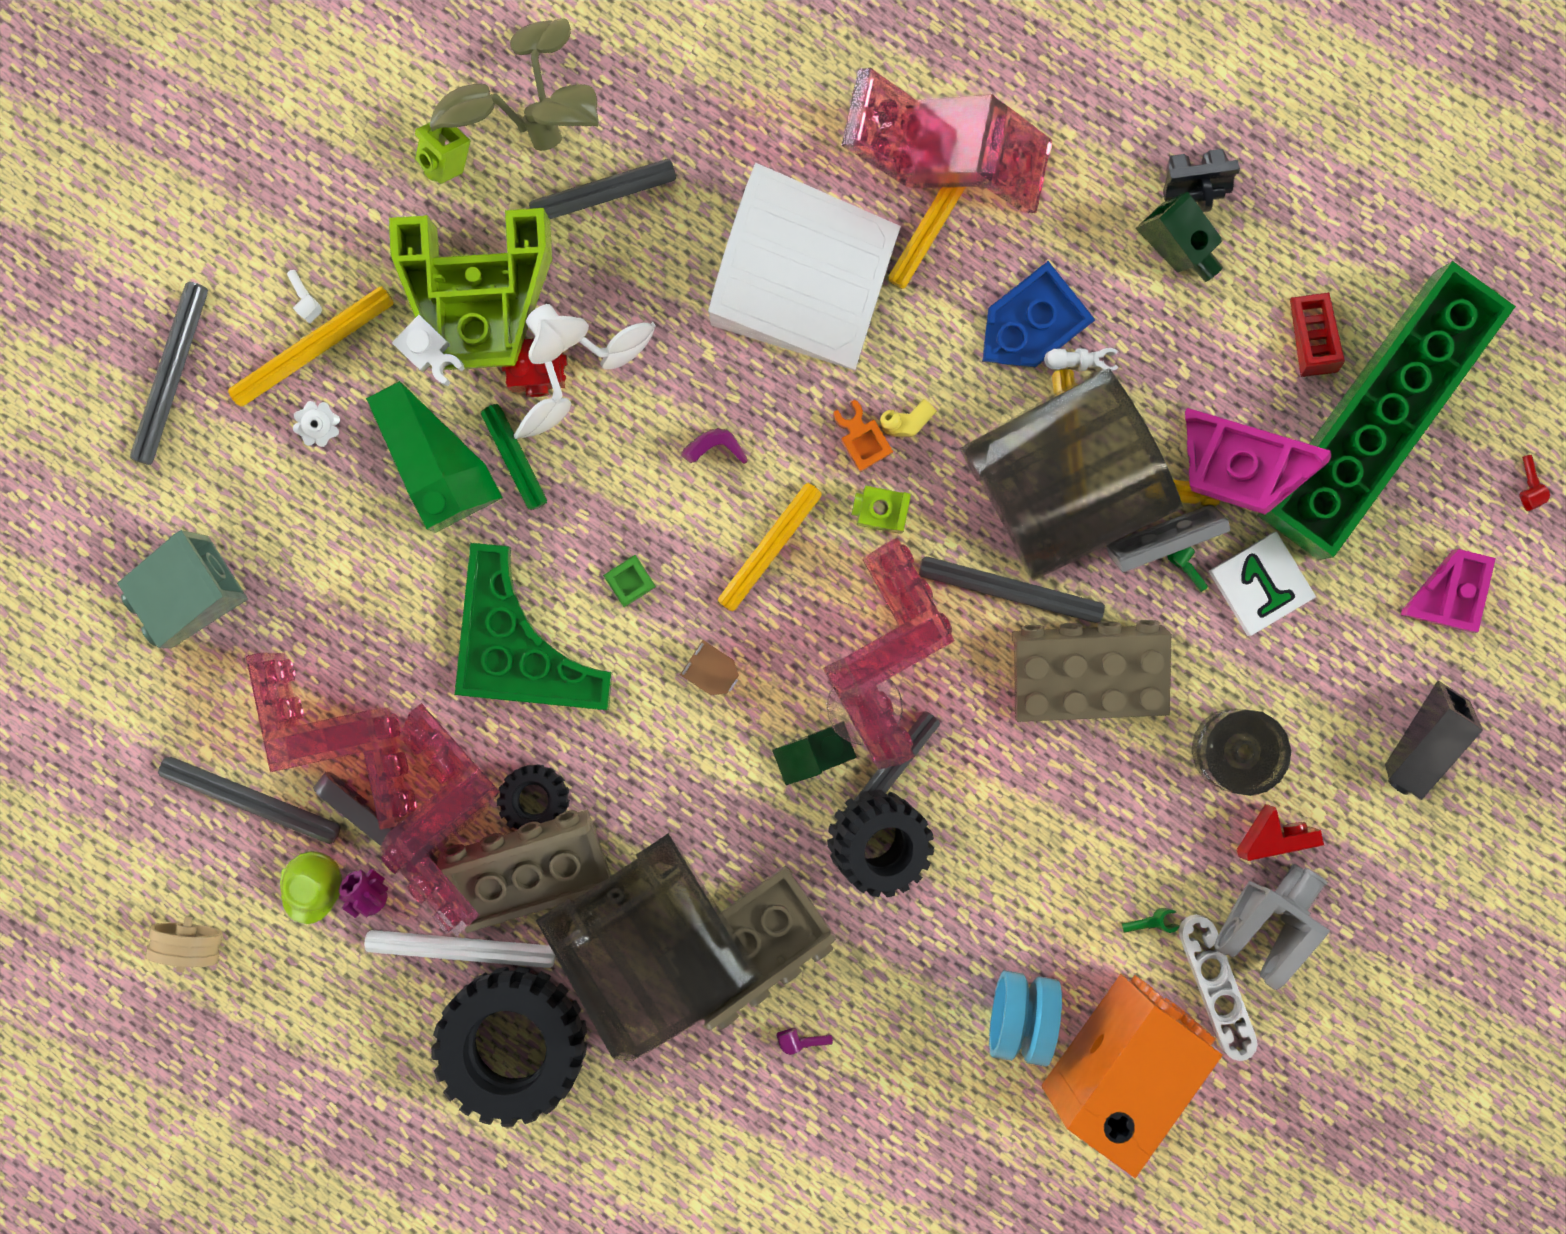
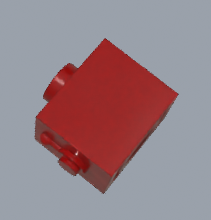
[502,338,568,397]

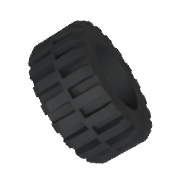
[431,966,587,1127]

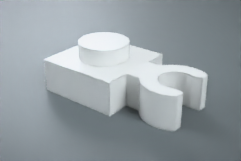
[392,315,465,386]

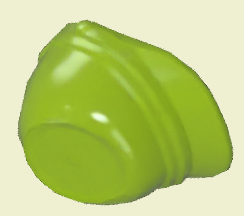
[280,851,342,924]

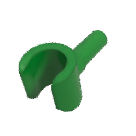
[1167,547,1208,592]
[1122,908,1180,933]

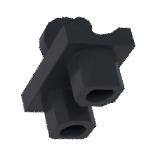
[1163,149,1240,212]

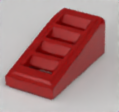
[1290,292,1345,377]

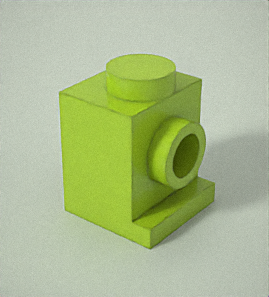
[415,122,471,184]
[851,485,911,534]

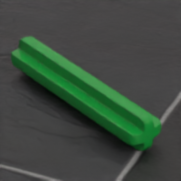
[481,404,547,510]

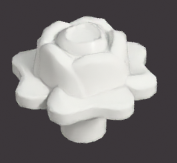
[293,401,340,447]

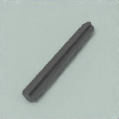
[130,282,208,465]
[919,556,1105,623]
[158,757,341,844]

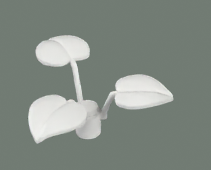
[514,304,656,439]

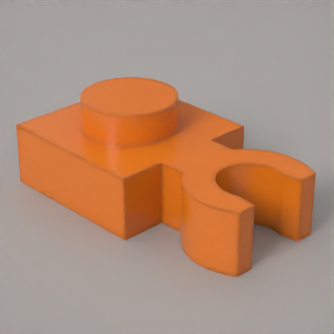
[833,399,893,472]

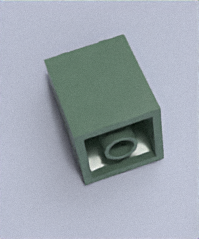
[117,530,248,649]

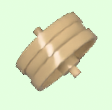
[146,917,223,972]

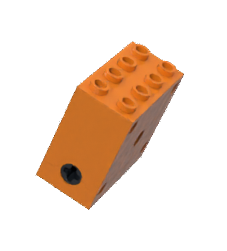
[1041,974,1223,1179]

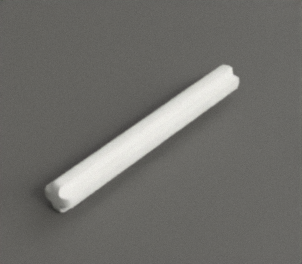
[364,930,556,968]

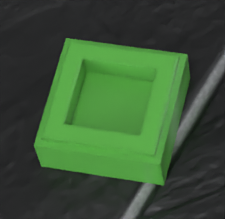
[603,555,656,608]

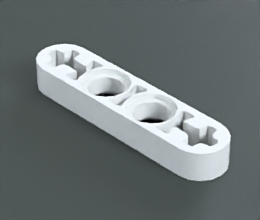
[1179,914,1258,1061]

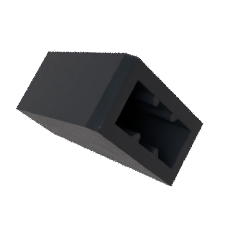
[1385,681,1483,800]

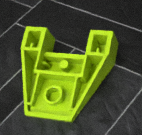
[389,208,553,370]

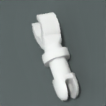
[1044,348,1119,373]

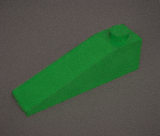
[366,381,503,533]

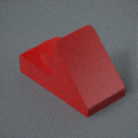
[1237,804,1324,861]

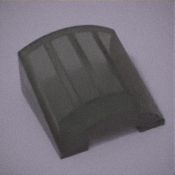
[959,368,1183,581]
[536,833,763,1062]

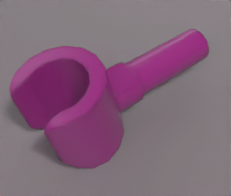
[776,1028,833,1055]

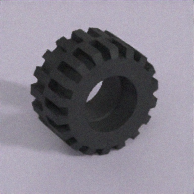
[827,790,934,897]

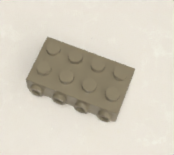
[1012,620,1172,722]
[436,809,614,933]
[660,866,836,1031]

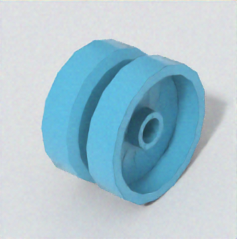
[989,970,1062,1067]

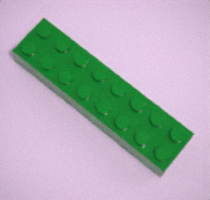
[1257,261,1516,560]

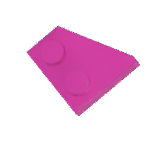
[1401,549,1496,633]

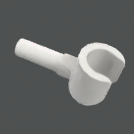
[287,270,322,324]

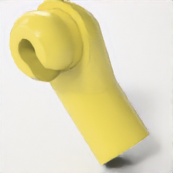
[880,399,937,437]

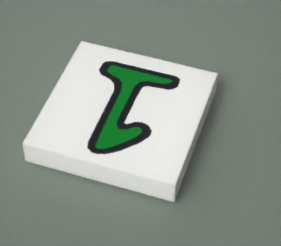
[1208,531,1316,636]

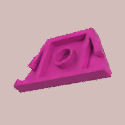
[1185,408,1331,515]

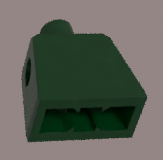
[1135,191,1223,282]

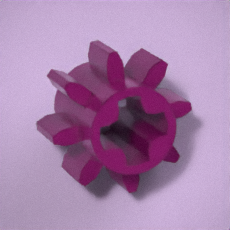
[339,869,388,918]

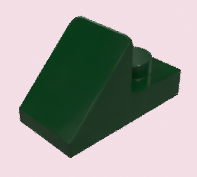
[772,722,857,785]

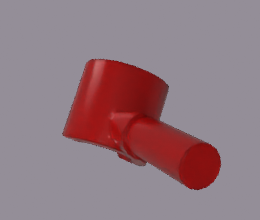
[1519,455,1550,511]

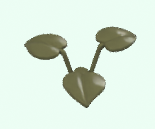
[430,18,599,151]

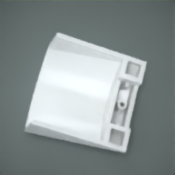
[708,162,901,370]

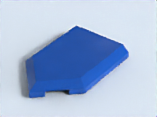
[982,261,1095,368]

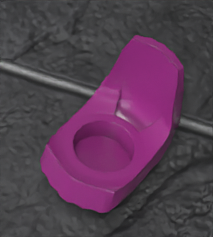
[681,428,748,464]

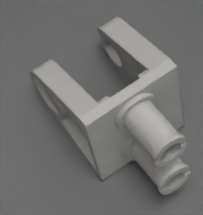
[1215,864,1330,990]

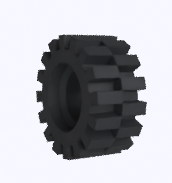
[497,764,570,830]

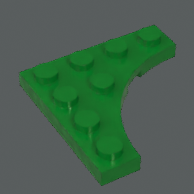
[454,543,613,710]

